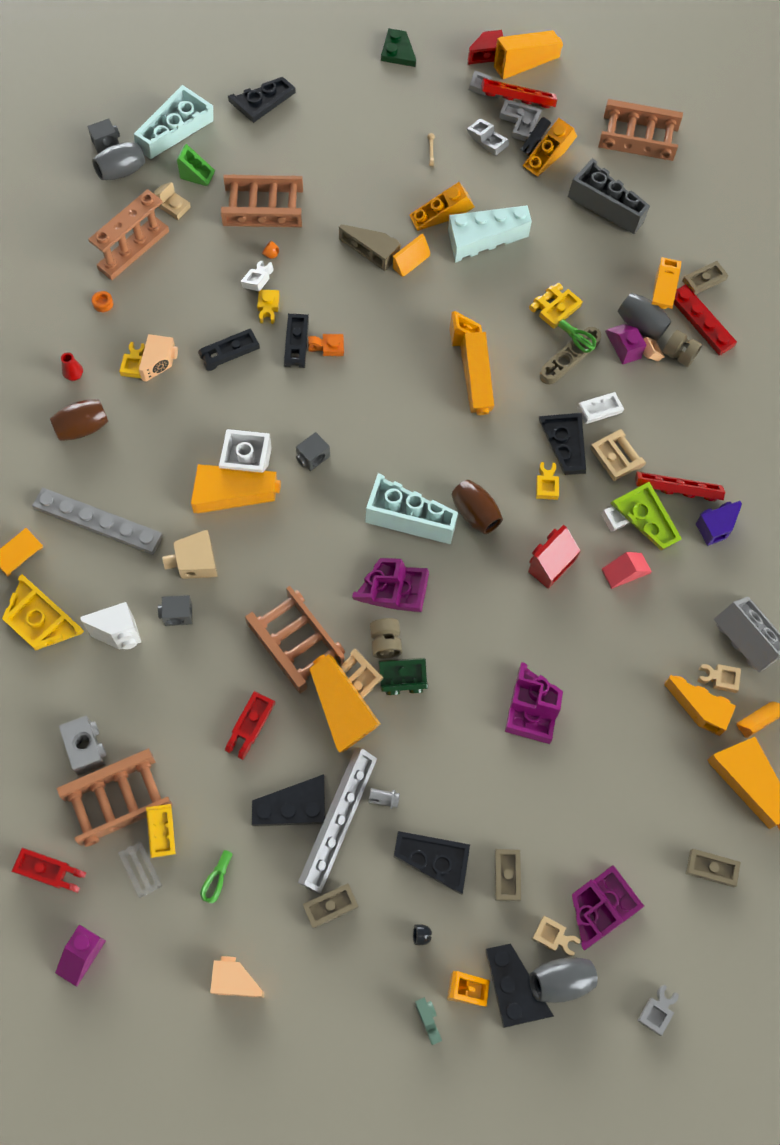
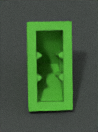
[177,144,215,186]

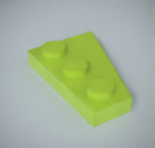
[610,482,682,550]

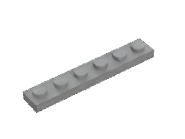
[32,487,163,555]
[298,747,377,894]

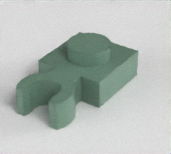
[414,997,442,1045]

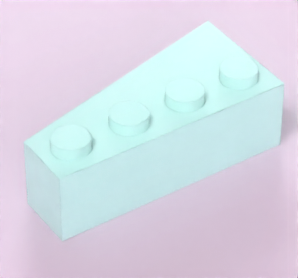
[134,85,213,159]
[448,205,532,263]
[365,473,458,544]

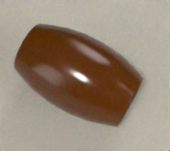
[50,399,109,441]
[451,480,503,534]

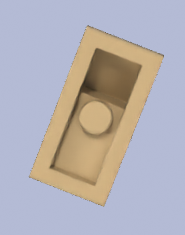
[153,182,191,220]

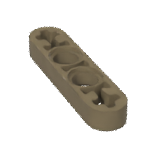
[540,327,602,385]

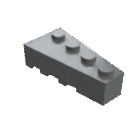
[568,158,650,234]

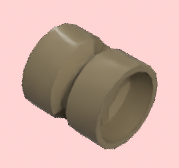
[663,330,703,367]
[370,618,402,659]

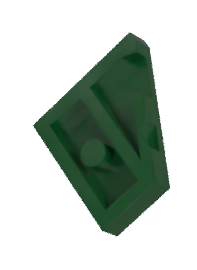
[381,28,416,67]

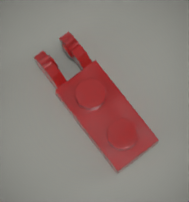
[225,691,275,760]
[11,848,86,893]

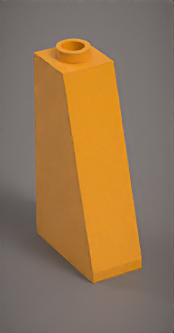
[494,30,563,80]
[460,332,494,415]
[191,464,281,513]
[309,654,381,752]
[707,737,780,830]

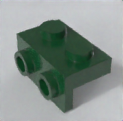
[379,658,428,695]

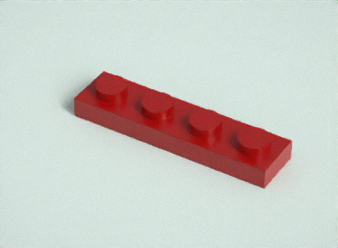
[481,78,558,108]
[674,284,737,356]
[635,471,726,502]

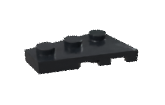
[539,413,586,475]

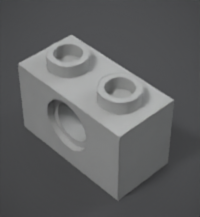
[59,715,107,775]

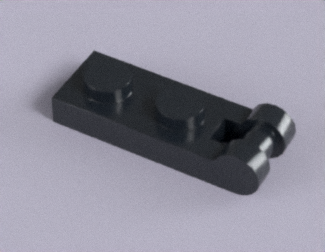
[284,313,309,368]
[198,328,260,371]

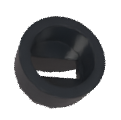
[413,924,432,945]

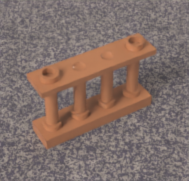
[598,99,683,161]
[221,174,303,227]
[88,189,169,280]
[245,586,345,694]
[57,748,173,847]

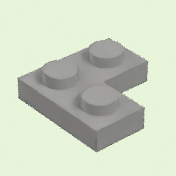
[499,99,542,142]

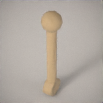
[427,133,435,166]

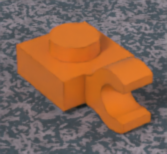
[308,334,344,356]

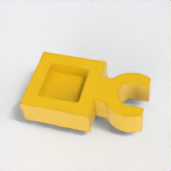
[257,289,280,324]
[119,342,145,379]
[536,462,559,500]

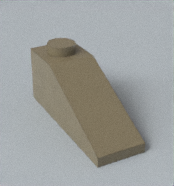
[339,224,401,271]

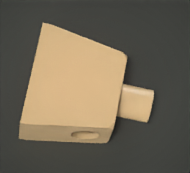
[162,530,218,579]

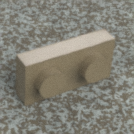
[682,261,728,295]
[495,849,521,901]
[686,849,741,887]
[303,883,359,929]

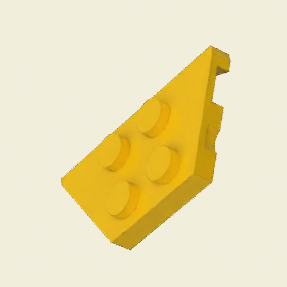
[2,574,84,651]

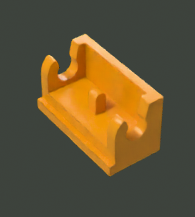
[0,528,43,577]

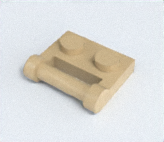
[590,429,646,481]
[340,648,384,698]

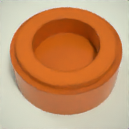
[92,291,113,312]

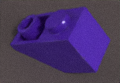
[696,501,742,546]

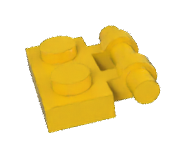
[529,283,583,329]

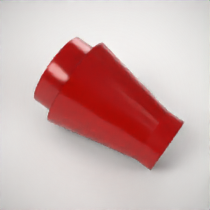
[61,352,83,381]

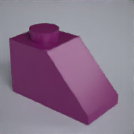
[605,324,646,365]
[55,925,106,987]

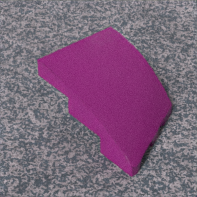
[352,558,429,612]
[505,662,563,744]
[572,865,645,951]

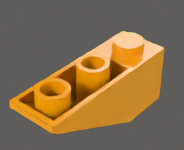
[522,118,577,177]
[409,182,475,231]
[652,257,681,309]
[664,675,736,736]

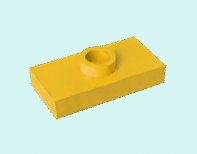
[146,804,176,858]

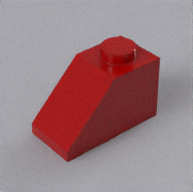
[468,30,504,65]

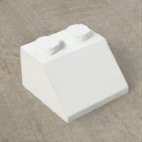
[219,429,272,473]
[80,602,141,650]

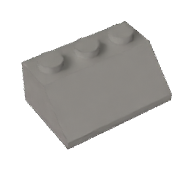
[714,597,780,672]

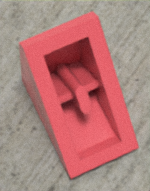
[602,552,652,589]

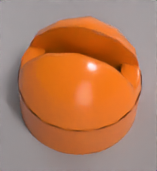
[262,241,279,259]

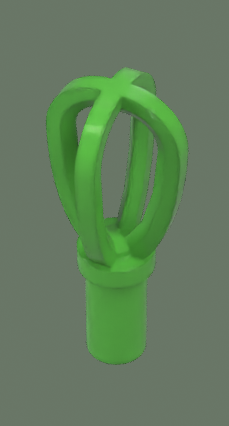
[558,319,596,353]
[200,850,233,903]

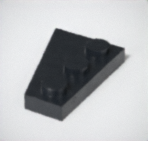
[228,77,296,123]
[252,774,325,826]
[394,831,470,895]
[486,943,554,1028]

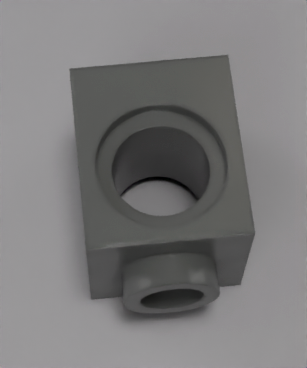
[87,118,120,153]
[296,432,330,471]
[158,595,193,626]

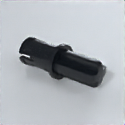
[520,117,551,156]

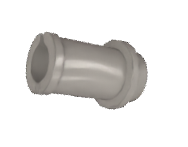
[369,788,400,809]

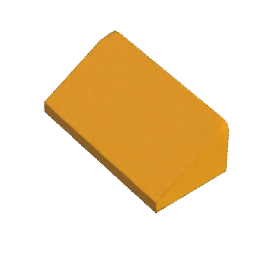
[393,234,431,277]
[736,701,780,738]

